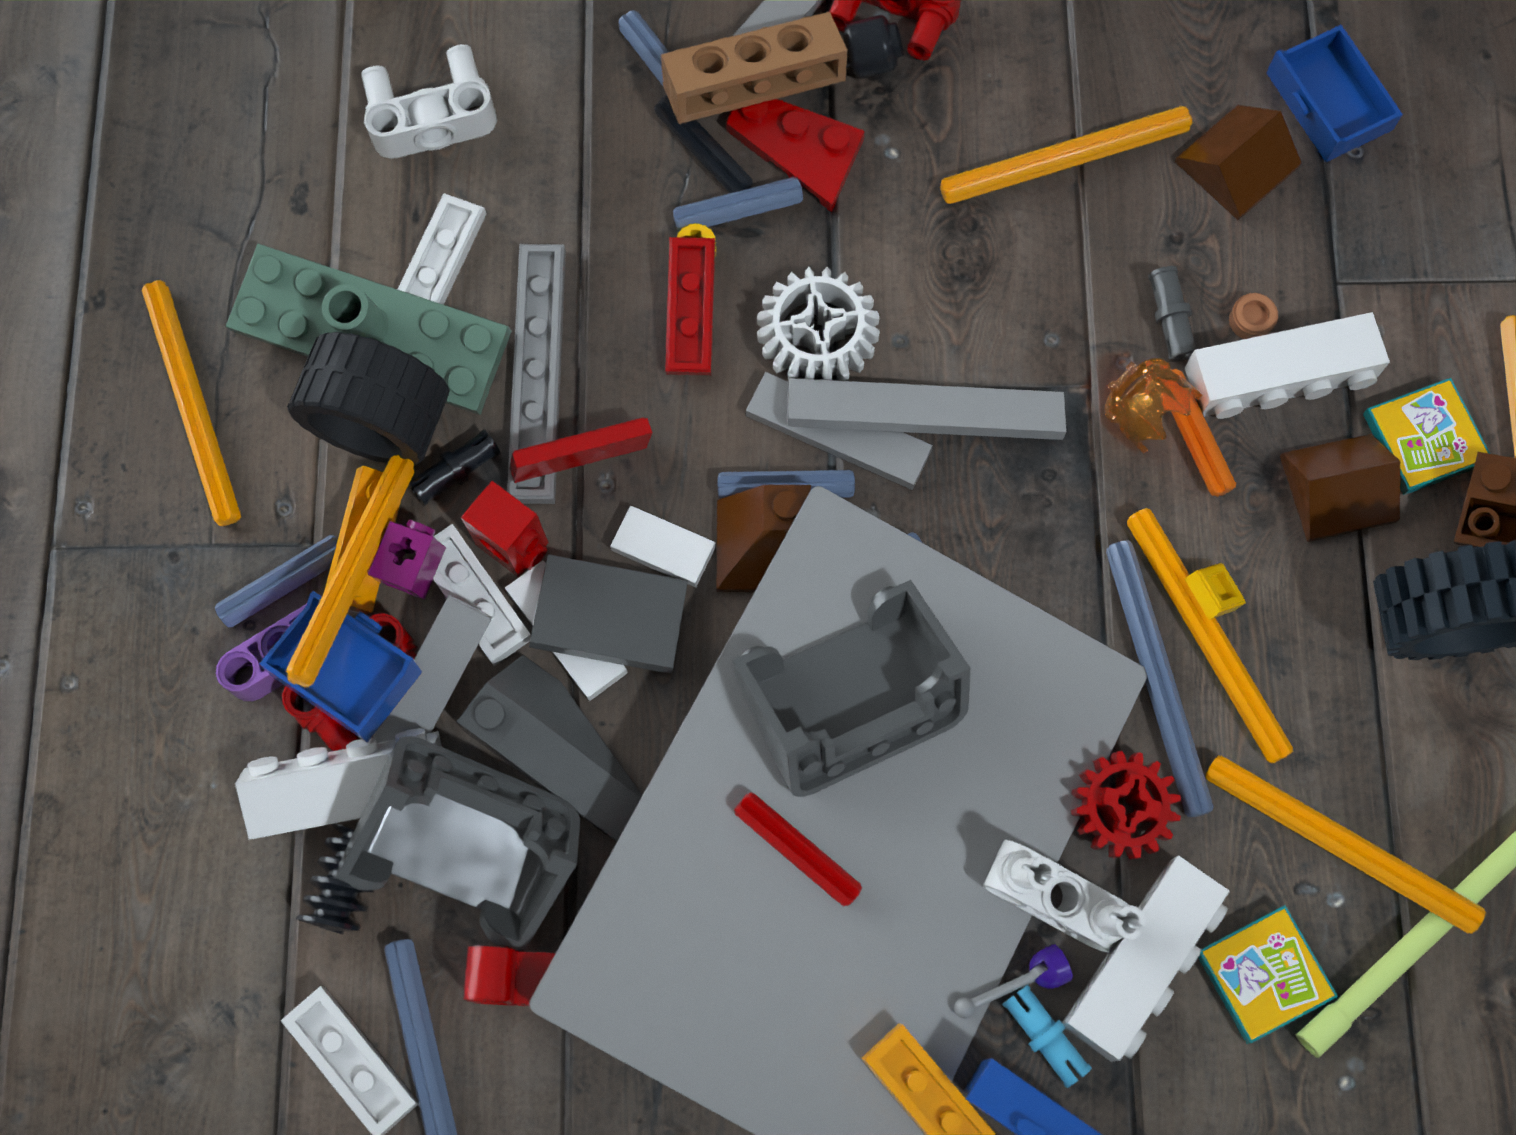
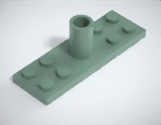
[225,244,512,415]

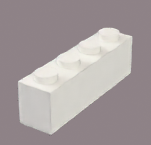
[1185,312,1390,419]
[235,728,442,840]
[1062,855,1230,1062]

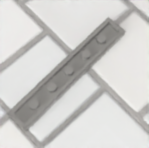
[507,244,566,504]
[787,378,1066,440]

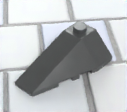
[456,655,642,842]

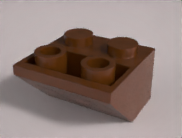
[1454,452,1516,548]

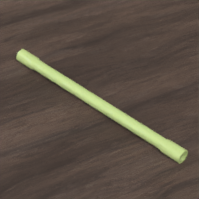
[1296,831,1516,1058]

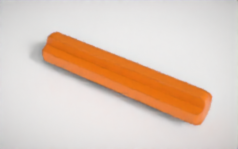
[1157,369,1236,497]

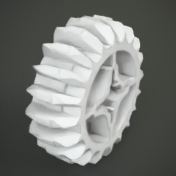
[757,266,880,381]

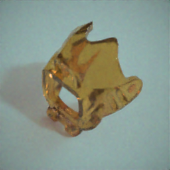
[1104,358,1203,454]

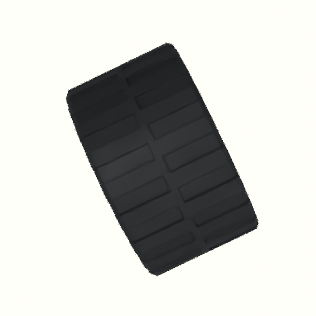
[287,332,450,465]

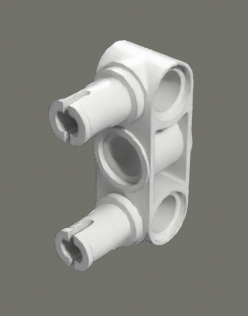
[362,44,497,158]
[983,840,1146,953]

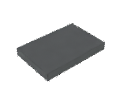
[529,554,688,674]

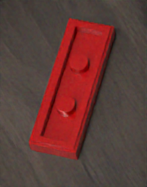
[665,237,715,376]
[509,417,652,483]

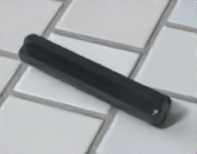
[654,95,753,193]

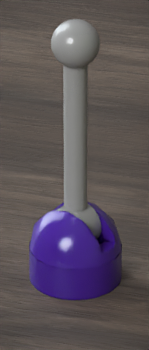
[954,944,1073,1019]

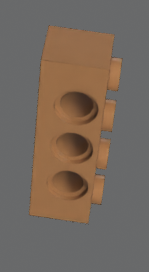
[661,12,847,124]

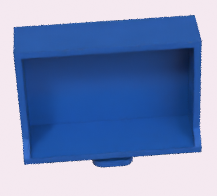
[1266,25,1403,162]
[259,591,422,743]
[963,1058,1102,1135]

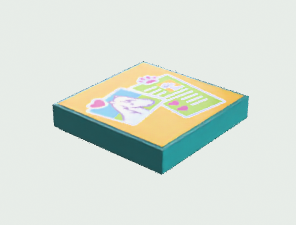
[1363,378,1490,495]
[1198,905,1338,1044]

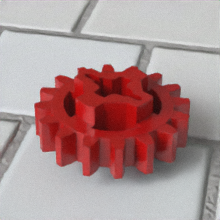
[1071,751,1181,860]

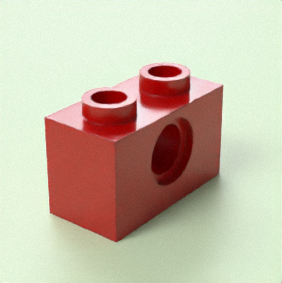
[461,481,549,578]

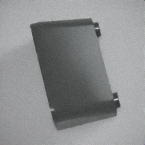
[732,580,971,797]
[336,736,580,952]

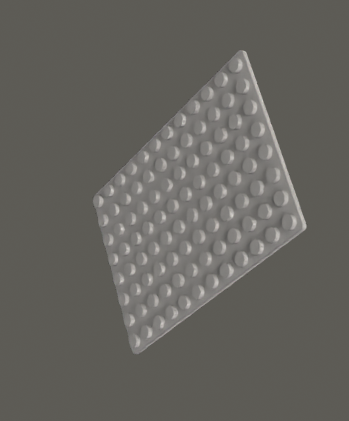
[530,486,1147,1135]

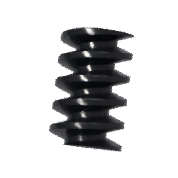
[296,823,375,935]

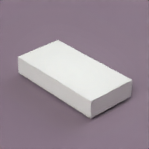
[610,505,716,588]

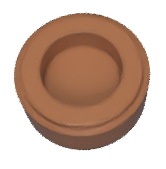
[1229,293,1278,339]

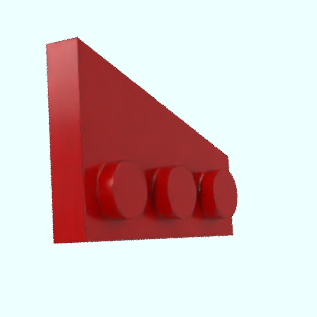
[726,99,865,212]

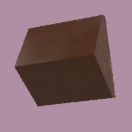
[1175,105,1302,220]
[1280,434,1400,542]

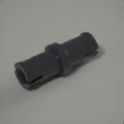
[408,429,501,506]

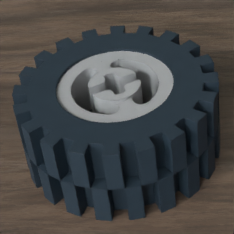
[1373,540,1516,660]

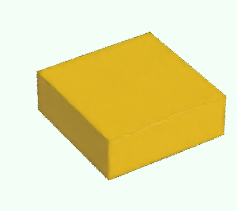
[1185,563,1246,620]

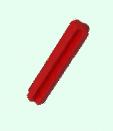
[734,792,863,906]

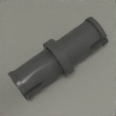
[1148,266,1198,362]

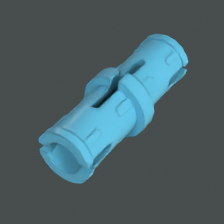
[1002,985,1092,1088]

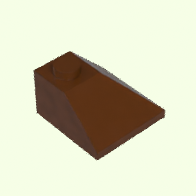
[716,485,811,592]

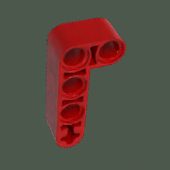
[463,946,556,1006]

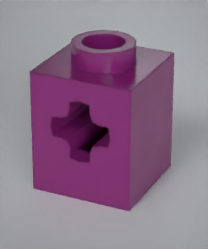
[368,520,446,600]

